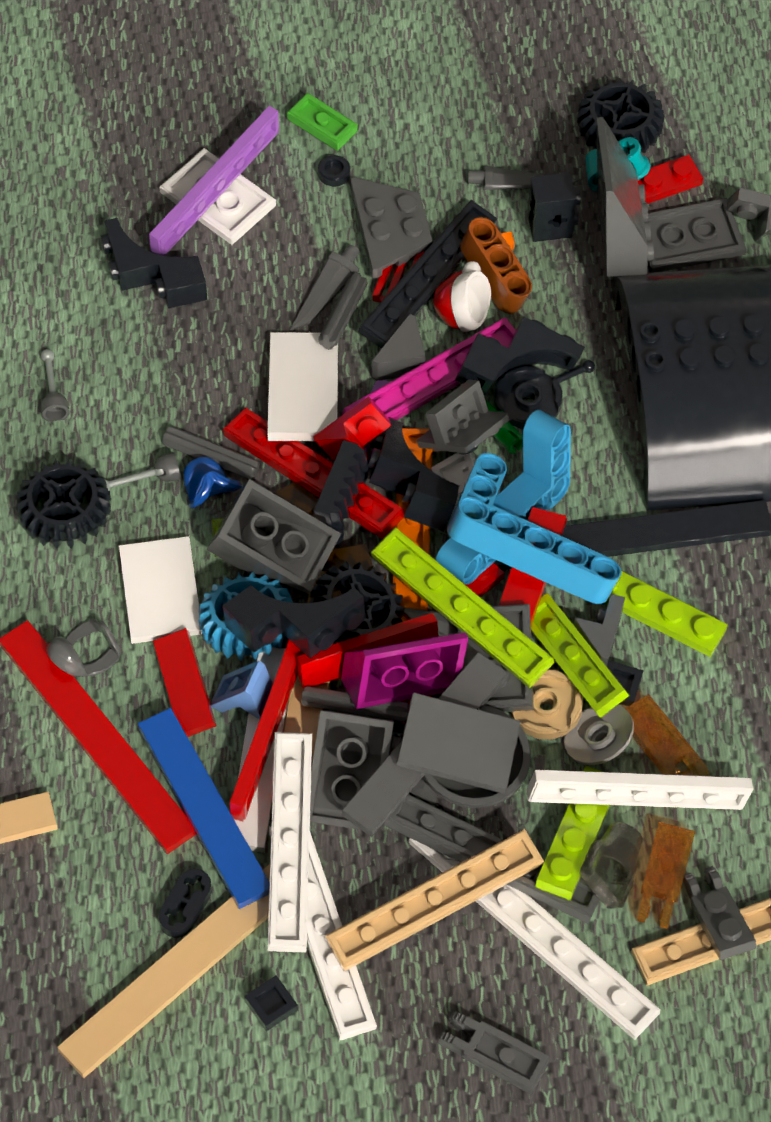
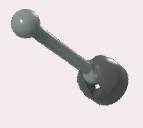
[41,349,70,422]
[105,452,182,491]

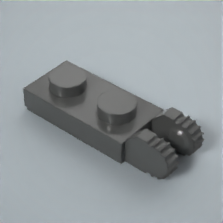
[683,866,756,960]
[437,1011,551,1095]

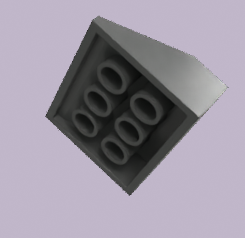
[596,117,654,277]

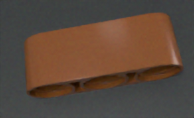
[460,217,532,314]

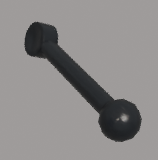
[555,360,595,383]

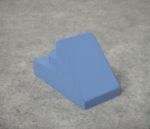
[211,660,273,719]

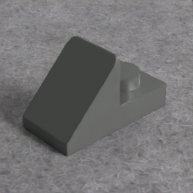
[727,188,771,242]
[573,594,625,667]

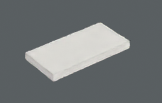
[268,332,338,441]

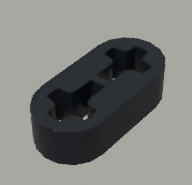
[159,869,212,938]

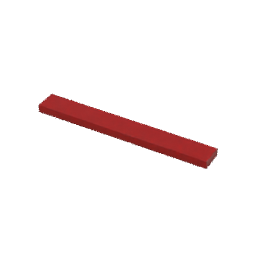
[0,620,197,854]

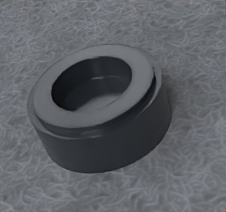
[318,155,350,187]

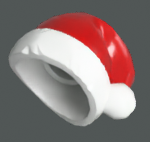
[433,261,491,332]

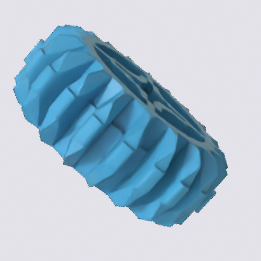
[198,572,294,661]

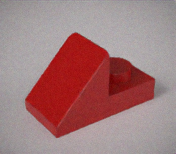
[313,396,391,461]

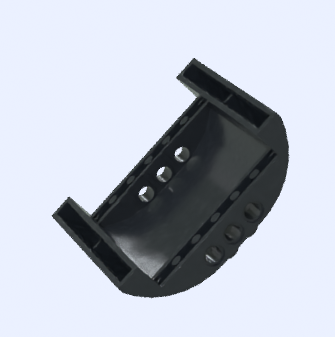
[611,265,771,511]

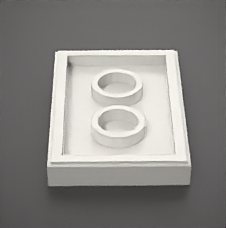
[159,148,276,245]
[119,536,202,644]

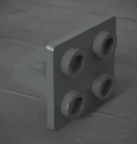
[416,380,510,455]

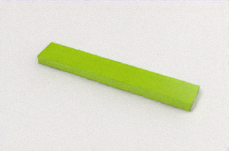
[371,527,554,689]

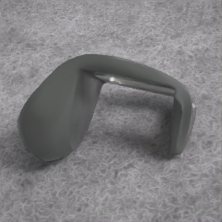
[46,619,121,677]

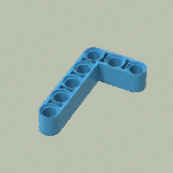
[436,410,571,585]
[447,453,621,604]

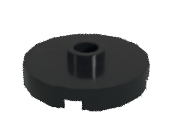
[494,366,563,429]

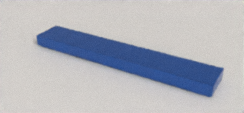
[138,708,270,909]

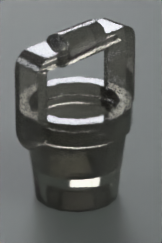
[580,823,643,909]

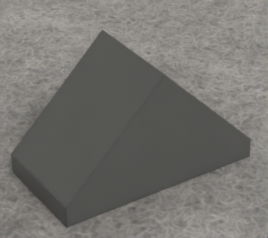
[372,314,425,381]

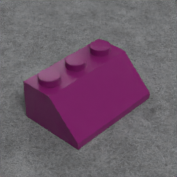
[341,632,468,709]

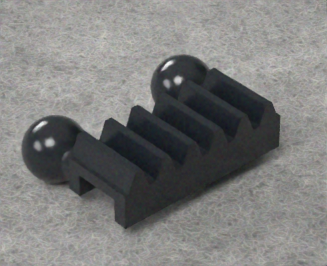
[314,440,369,547]

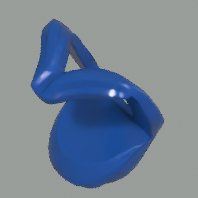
[184,457,242,508]

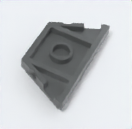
[350,177,433,279]

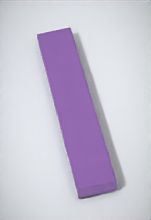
[149,106,279,256]

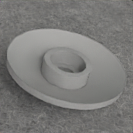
[564,705,634,765]

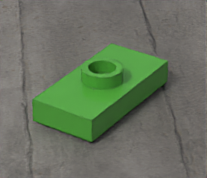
[287,93,358,151]

